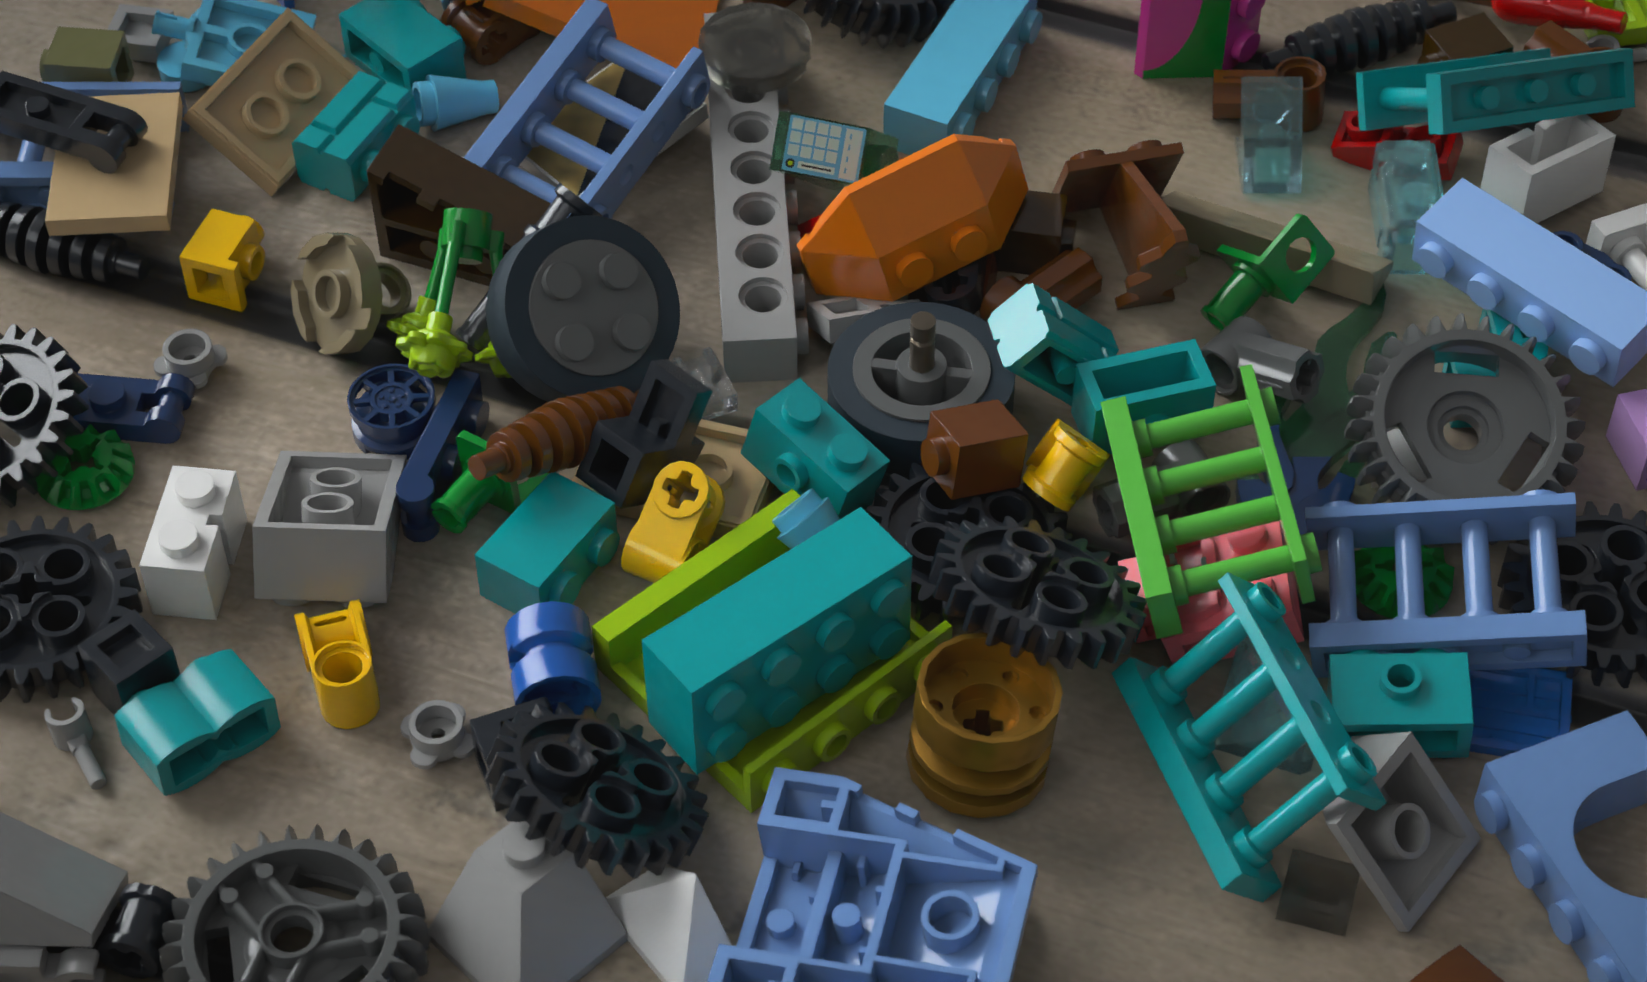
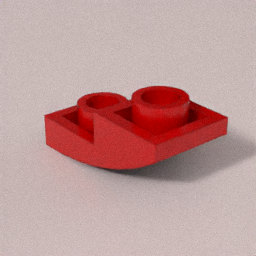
[1330,110,1464,181]

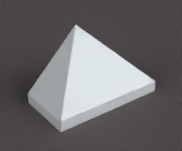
[605,867,732,982]

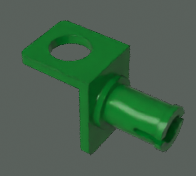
[1200,214,1335,331]
[431,430,549,534]

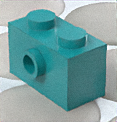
[1071,339,1217,455]
[741,378,890,519]
[1327,648,1474,758]

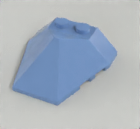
[707,767,1038,982]

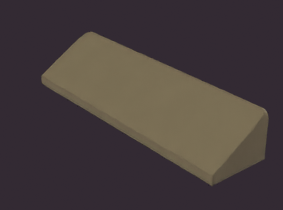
[1161,191,1394,305]

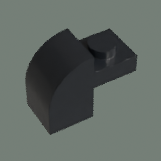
[575,359,713,509]

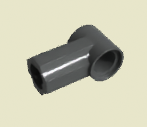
[1200,316,1325,404]
[1092,440,1231,539]

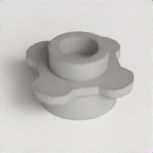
[153,329,228,389]
[400,700,474,769]

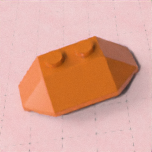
[796,134,1029,302]

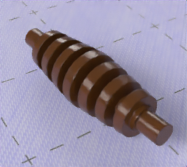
[468,386,639,482]

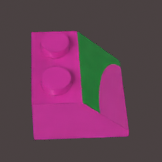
[1134,0,1266,79]

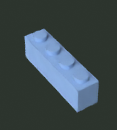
[1412,178,1647,387]

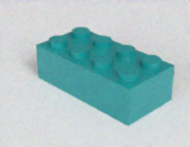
[642,507,912,775]

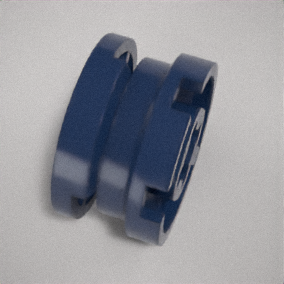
[347,364,436,460]

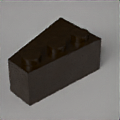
[366,124,551,286]

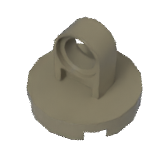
[291,232,412,355]

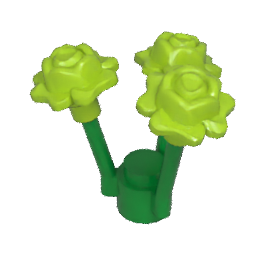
[386,208,512,378]

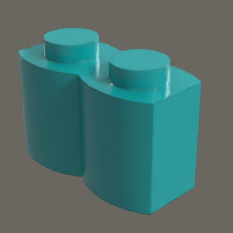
[114,649,281,796]

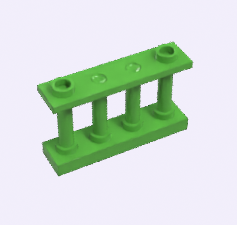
[1100,364,1323,639]

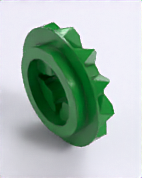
[36,424,135,510]
[1355,545,1455,619]

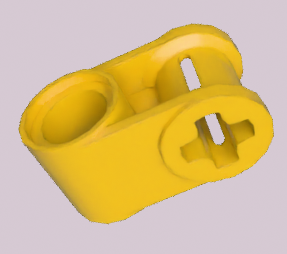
[1022,418,1110,512]
[621,461,726,583]
[294,599,380,729]

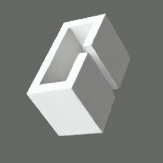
[1480,114,1616,223]
[139,465,247,620]

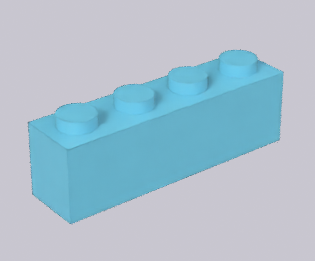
[883,0,1042,155]

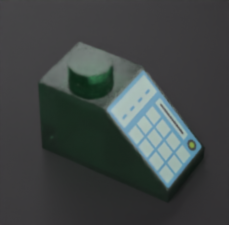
[769,111,899,191]

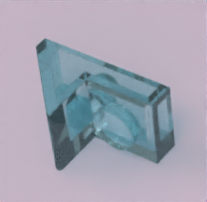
[1235,77,1303,194]

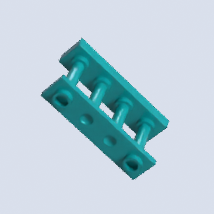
[1356,48,1635,135]
[1111,572,1387,903]

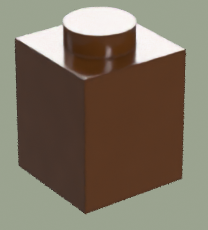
[921,399,1029,500]

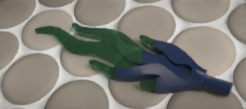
[1235,284,1398,535]

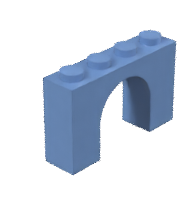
[1474,710,1647,982]

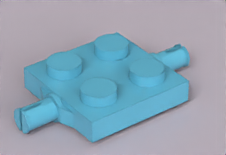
[152,0,346,86]

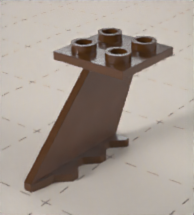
[1052,140,1201,310]

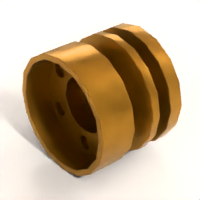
[906,632,1063,818]

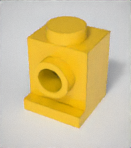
[179,208,265,312]

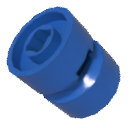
[504,601,602,715]

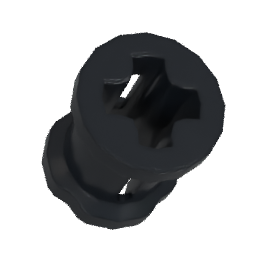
[96,882,177,978]

